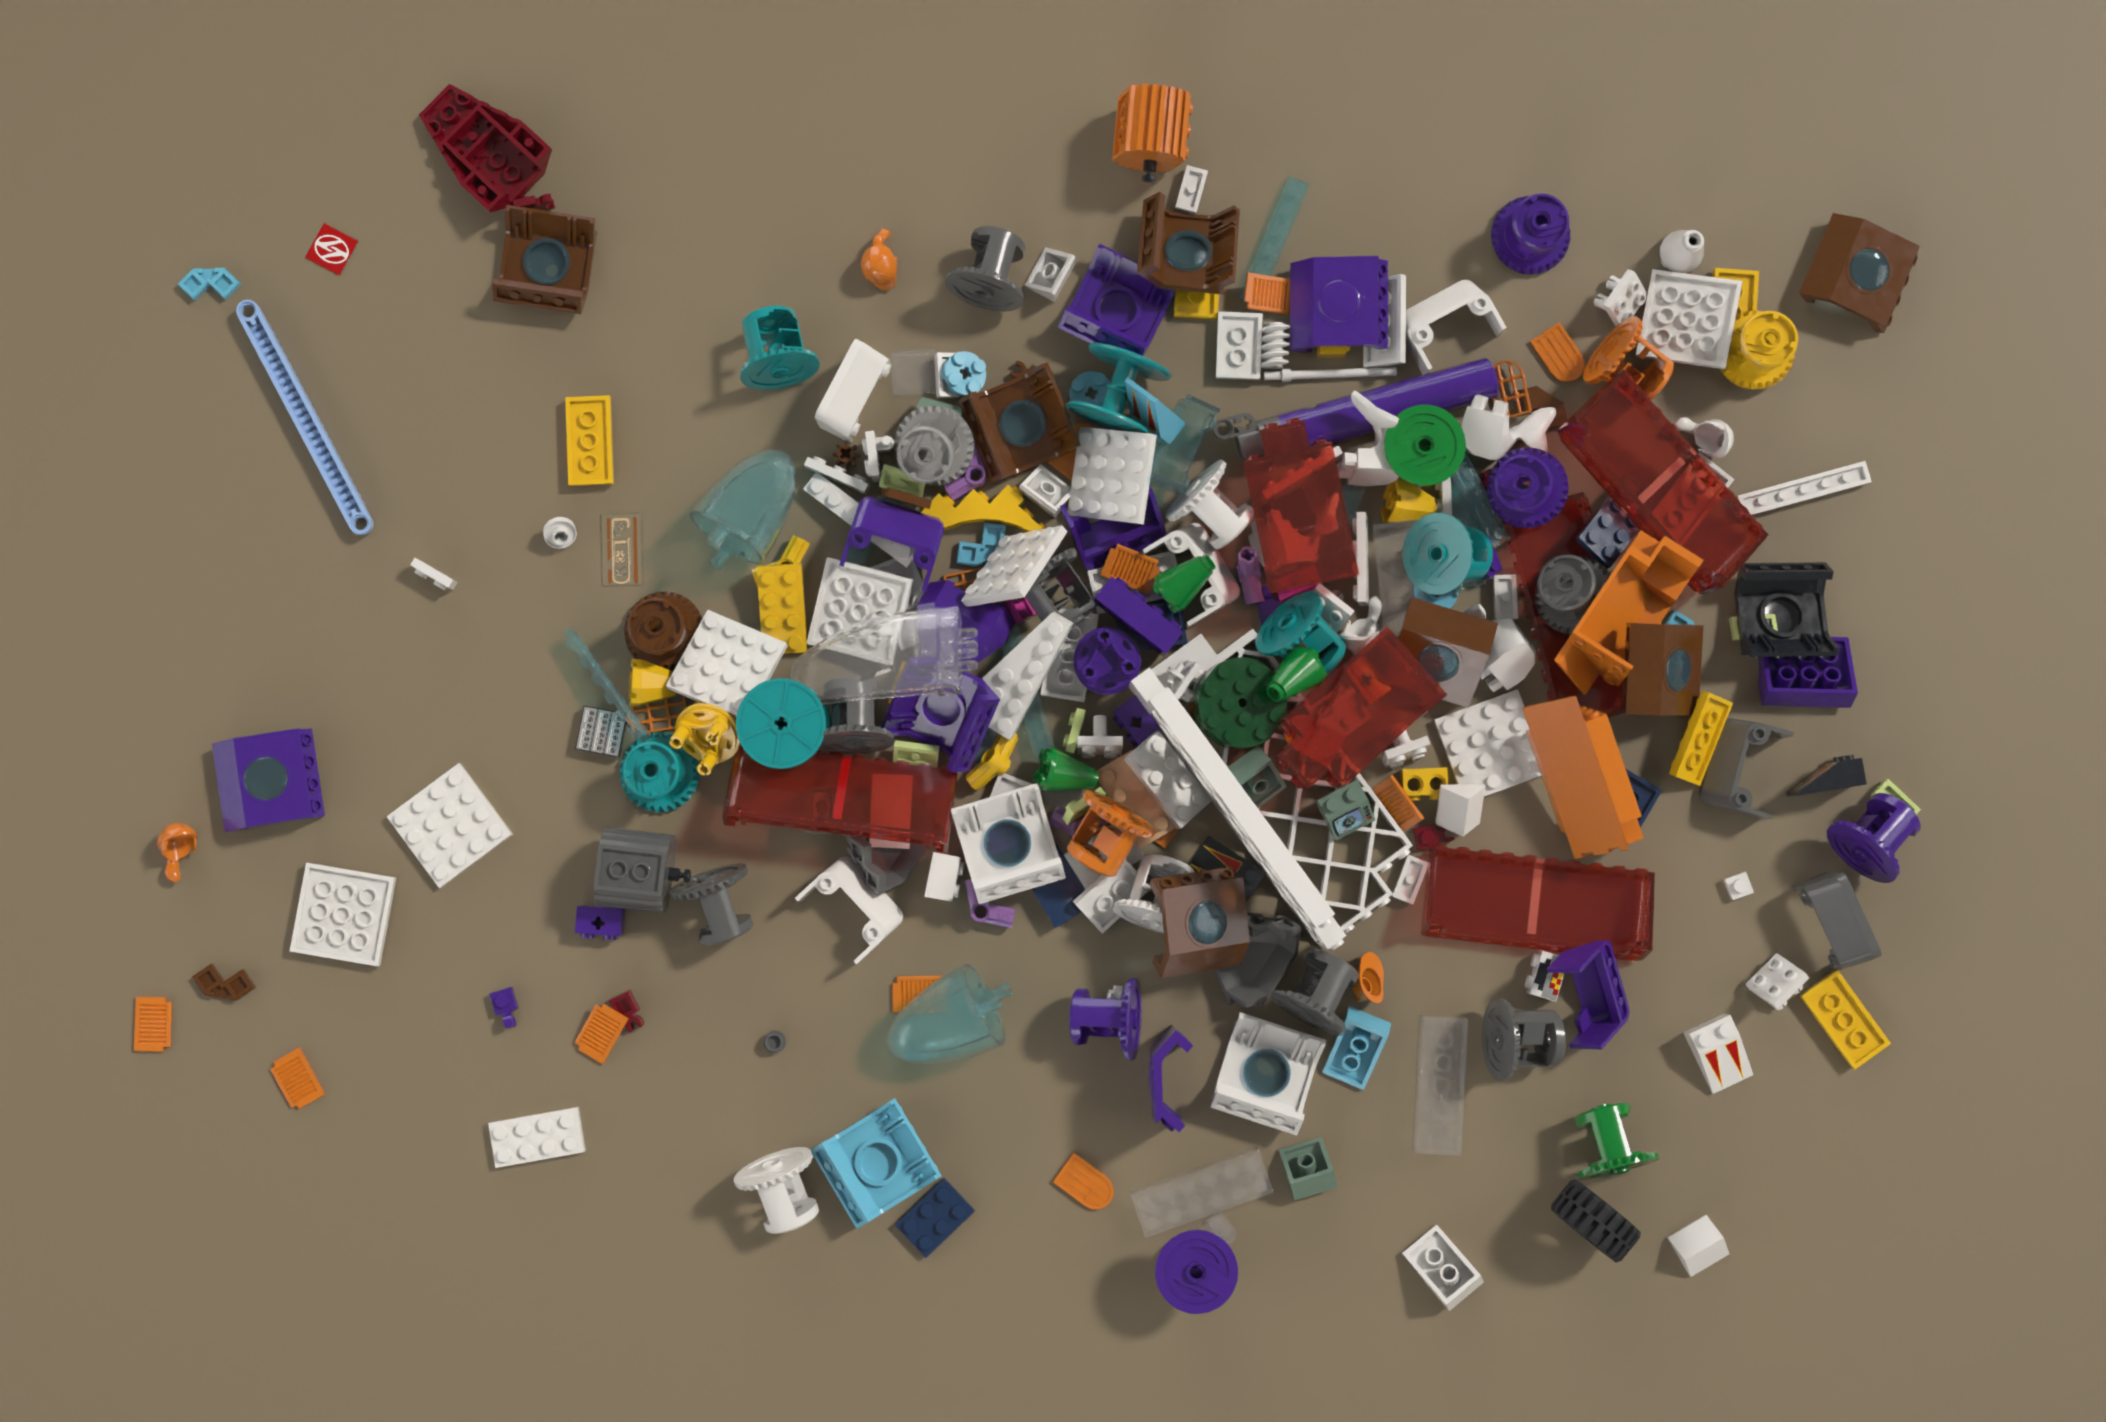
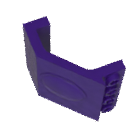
[1058,244,1176,356]
[1290,256,1388,353]
[881,653,1000,773]
[1149,1025,1193,1132]

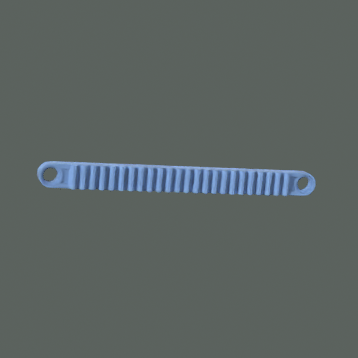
[236,300,374,536]

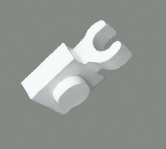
[1107,985,1123,999]

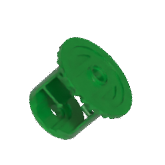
[1384,405,1466,486]
[1575,1102,1660,1180]

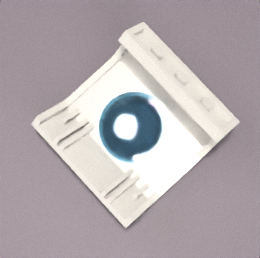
[951,783,1066,904]
[1211,1012,1326,1135]

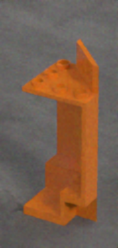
[1554,530,1704,696]
[1522,696,1644,859]

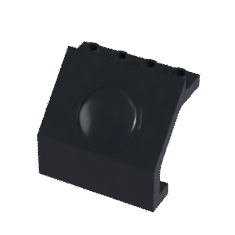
[1734,562,1839,659]

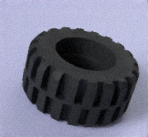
[1551,1179,1641,1263]

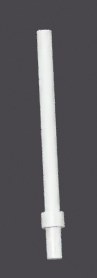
[1264,367,1397,382]

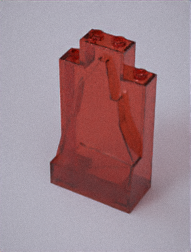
[1243,417,1360,594]
[1274,627,1447,790]

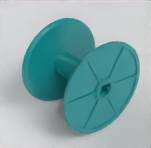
[1066,343,1172,433]
[736,678,832,769]

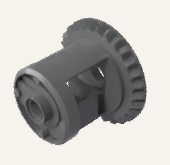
[945,226,1026,312]
[1014,548,1097,629]
[1534,555,1610,634]
[818,677,894,754]
[669,863,753,946]
[1271,949,1359,1036]
[1482,998,1566,1081]

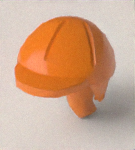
[860,228,898,290]
[157,822,198,883]

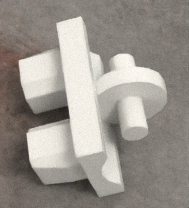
[1167,660,1205,702]

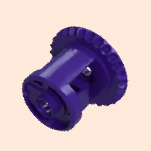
[1491,193,1571,275]
[1487,447,1569,528]
[1827,793,1921,883]
[1069,978,1142,1061]
[1155,1229,1238,1314]

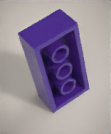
[1095,577,1183,657]

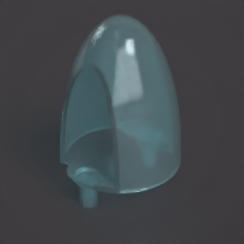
[690,449,796,570]
[887,964,1013,1065]

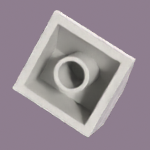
[924,852,965,902]

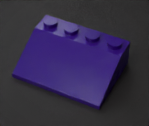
[1759,637,1858,708]

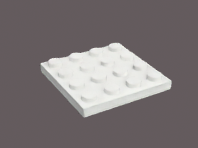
[1636,269,1742,369]
[1067,427,1157,525]
[961,525,1067,607]
[806,557,914,666]
[666,610,788,718]
[1433,689,1541,797]
[387,763,513,888]
[290,863,396,966]

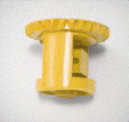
[1720,310,1798,390]

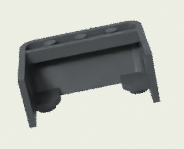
[1699,718,1794,820]
[1793,873,1882,970]

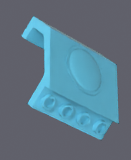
[811,1098,941,1229]

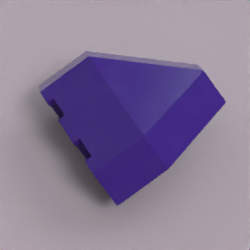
[917,580,1015,672]

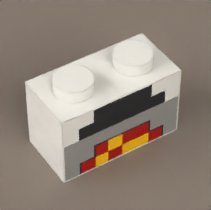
[1525,950,1564,1002]

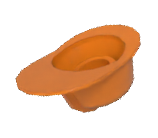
[1351,952,1384,1004]

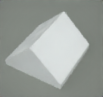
[1024,247,1076,302]
[1019,465,1071,518]
[1435,784,1486,836]
[1667,1214,1729,1277]

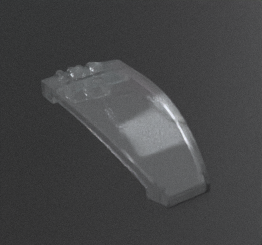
[791,606,978,705]

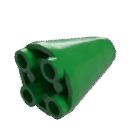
[1152,554,1216,613]
[1266,646,1327,702]
[1033,746,1098,791]

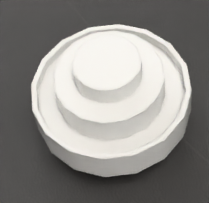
[543,517,577,549]

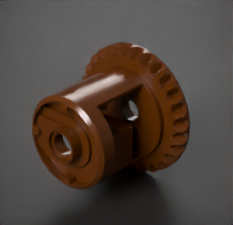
[624,591,702,671]

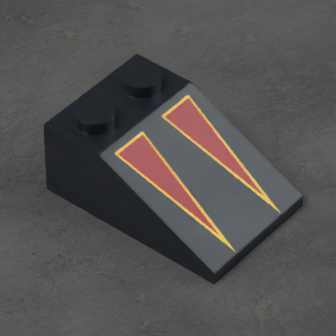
[1786,754,1867,797]
[1189,836,1266,903]

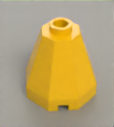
[1380,478,1438,525]
[629,659,676,706]

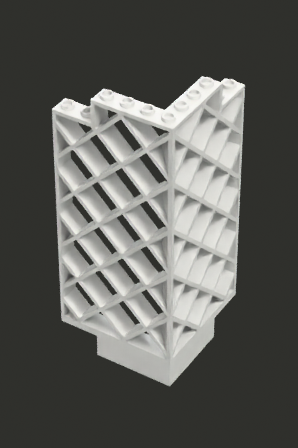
[1128,629,1413,950]

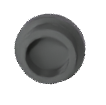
[763,1030,786,1053]

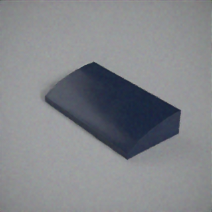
[1009,838,1084,928]

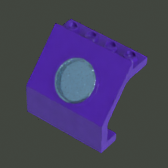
[212,728,325,832]

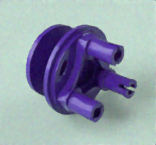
[1073,627,1141,695]

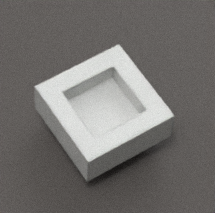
[1723,872,1754,900]

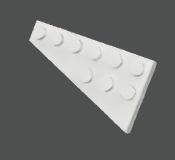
[982,612,1074,740]

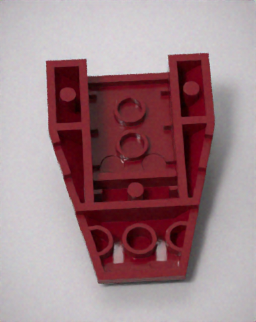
[419,84,552,213]

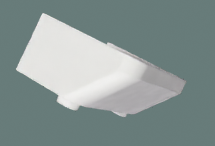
[1406,280,1507,375]
[815,339,892,444]
[1142,523,1240,629]
[795,856,903,964]

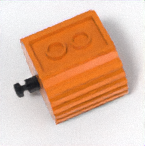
[1112,84,1193,183]

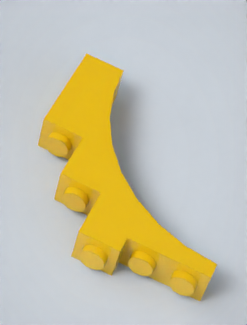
[921,485,1048,532]

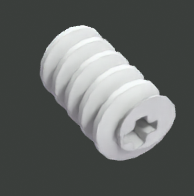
[1261,322,1290,370]

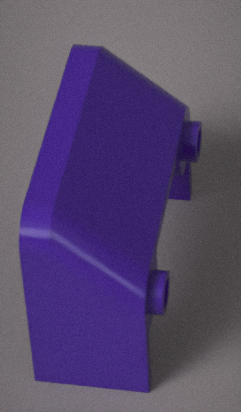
[1060,485,1166,570]
[839,497,944,592]
[1547,940,1629,1050]

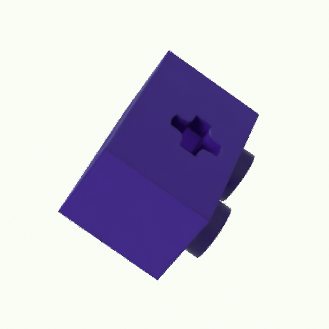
[1113,695,1162,746]
[575,906,625,940]

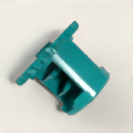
[740,305,820,390]
[1403,513,1493,595]
[1256,592,1346,675]
[619,732,700,812]

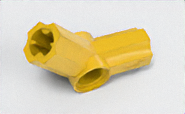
[752,535,811,588]
[965,733,1019,790]

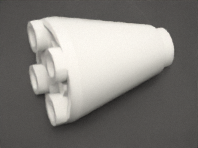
[1660,230,1704,273]

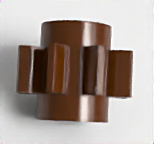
[832,441,861,470]

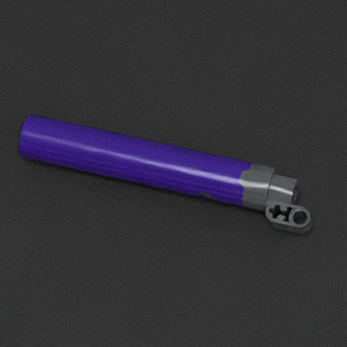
[1212,358,1499,462]

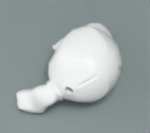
[1674,417,1734,458]
[1339,596,1382,653]

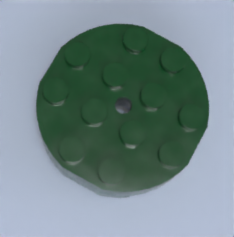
[1193,657,1287,749]

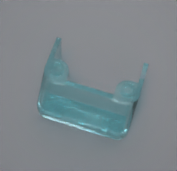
[1150,394,1220,494]

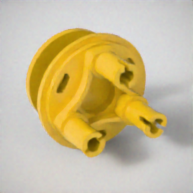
[669,701,740,776]

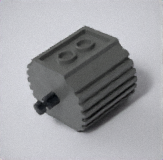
[593,827,691,913]

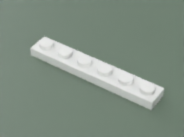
[1736,461,1872,518]
[803,472,915,569]

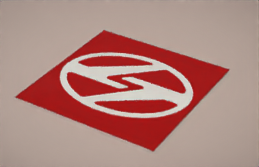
[305,223,358,276]

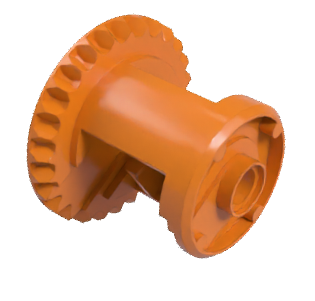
[1583,316,1674,406]
[1067,790,1156,877]

